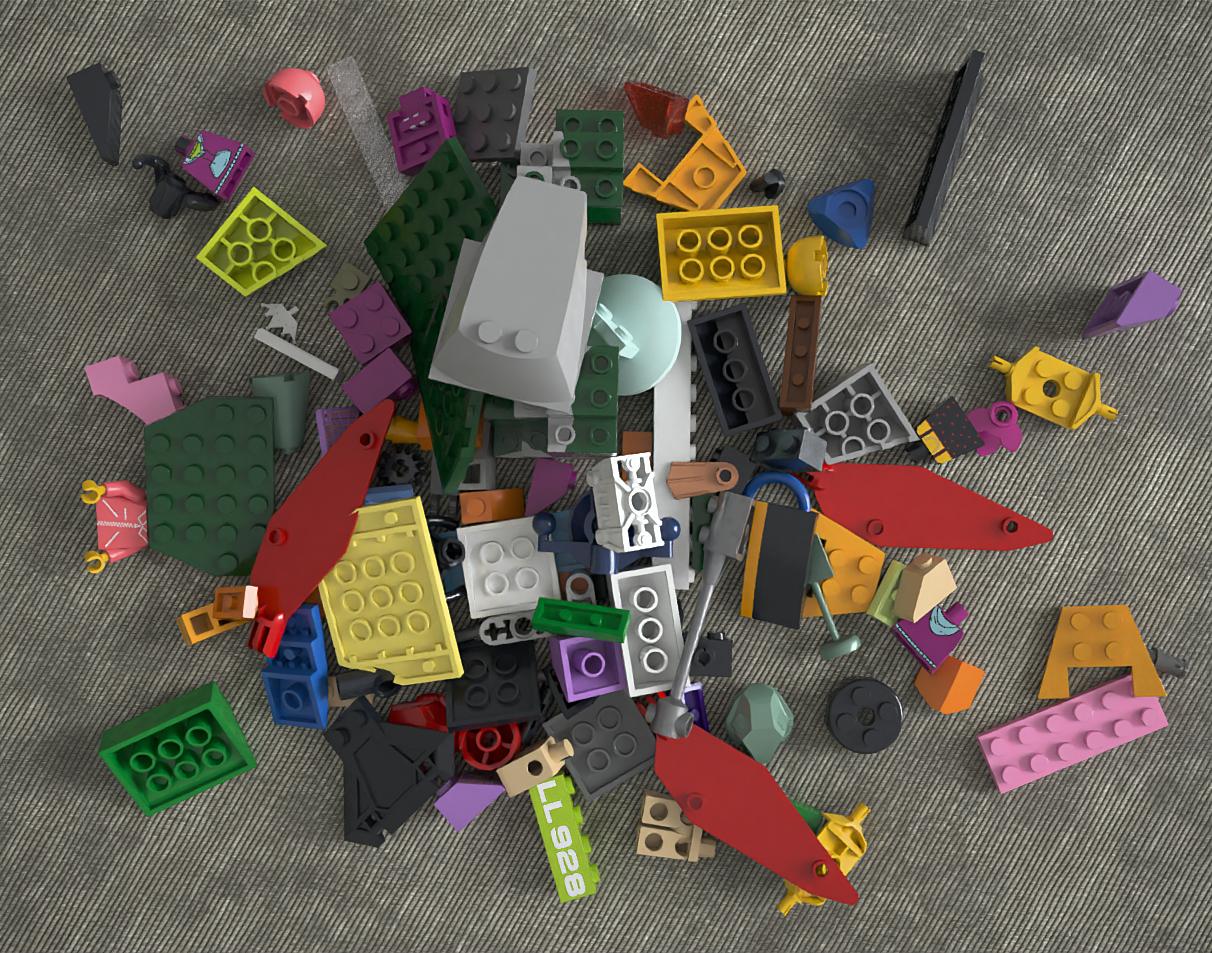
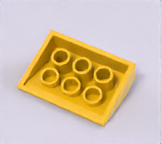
[655,205,787,303]

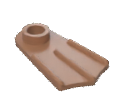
[666,462,739,500]

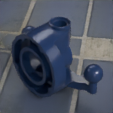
[532,487,681,575]

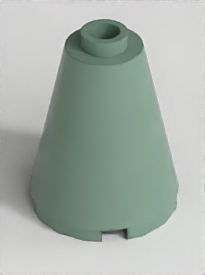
[248,371,311,454]

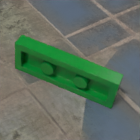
[531,597,631,644]

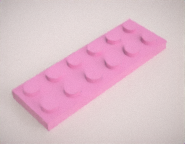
[975,672,1169,794]

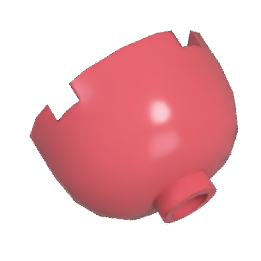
[262,67,325,129]

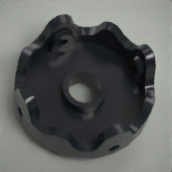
[824,675,904,754]

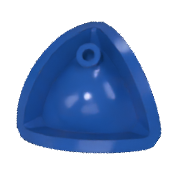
[807,179,875,249]

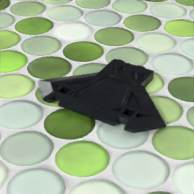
[323,696,455,848]

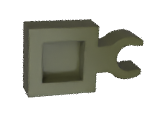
[324,261,373,310]

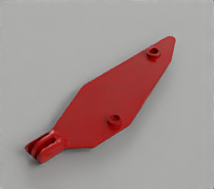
[246,399,396,658]
[788,462,1053,551]
[635,691,859,905]

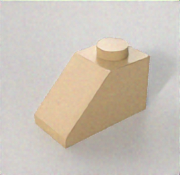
[892,552,957,623]

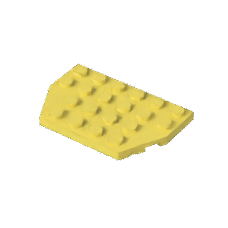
[318,495,464,685]

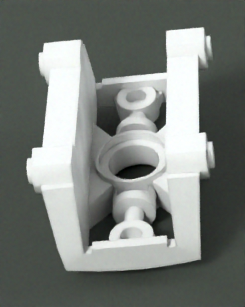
[586,452,664,553]

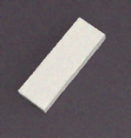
[254,328,345,383]

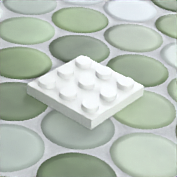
[456,515,562,619]

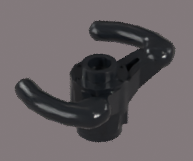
[132,154,219,219]
[425,515,467,604]

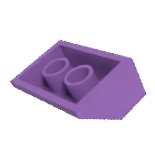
[1081,270,1183,339]

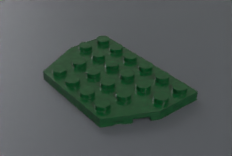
[410,287,485,494]
[144,396,276,576]

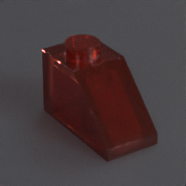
[624,82,690,139]

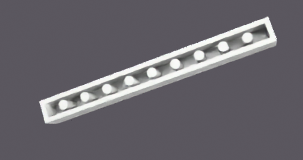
[651,285,697,590]

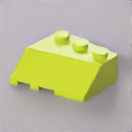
[196,187,327,297]

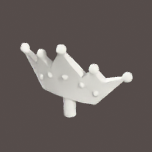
[261,303,299,345]

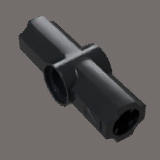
[335,667,414,701]

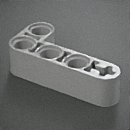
[479,569,597,645]

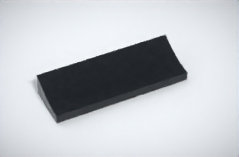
[901,50,985,247]

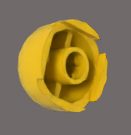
[783,235,828,296]

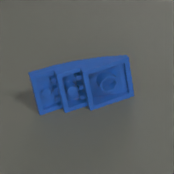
[261,603,328,730]

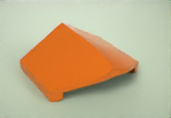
[913,655,985,714]

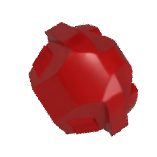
[387,693,460,762]

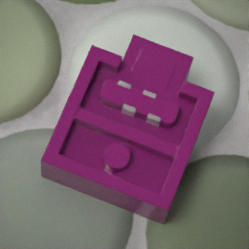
[386,87,457,177]

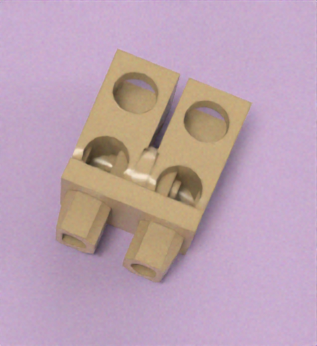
[635,789,716,862]

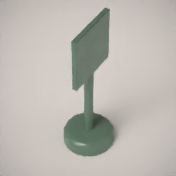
[809,533,861,660]

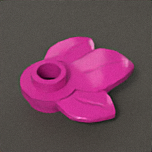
[967,401,1022,456]

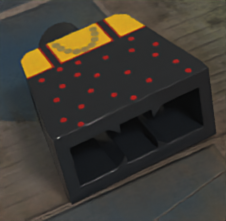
[905,396,985,465]

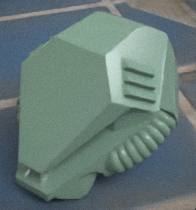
[724,683,795,764]

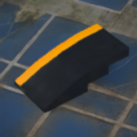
[740,500,819,630]

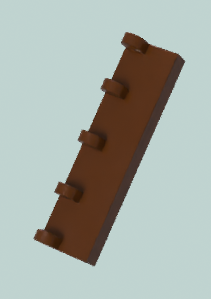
[779,295,822,416]

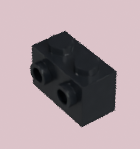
[751,426,827,473]

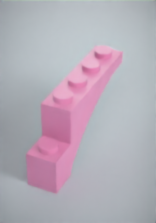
[84,355,187,424]

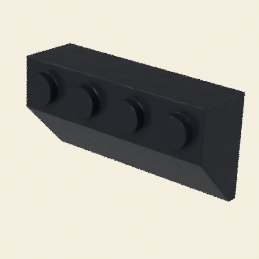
[687,303,783,438]

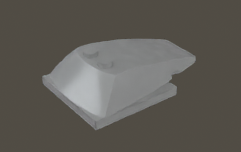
[428,175,604,415]

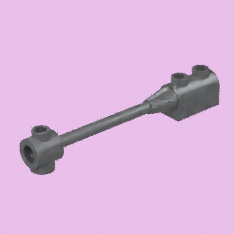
[645,491,756,739]

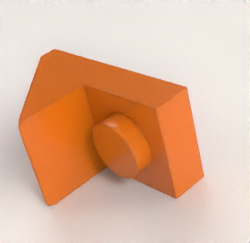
[212,586,259,621]

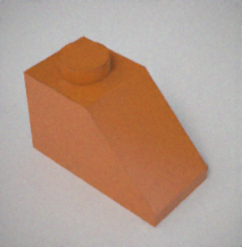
[459,488,525,524]

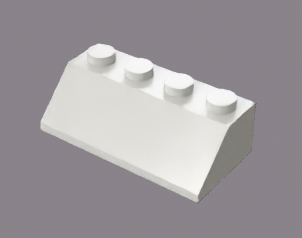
[605,563,691,697]

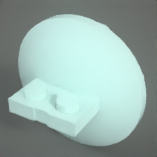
[587,274,681,396]

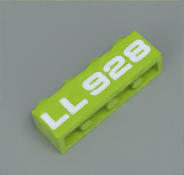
[529,768,601,903]

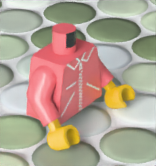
[80,480,149,573]

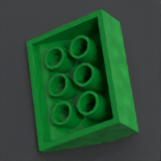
[98,681,257,817]

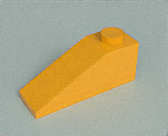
[176,603,251,647]

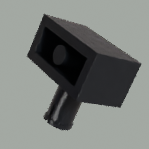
[682,631,733,677]

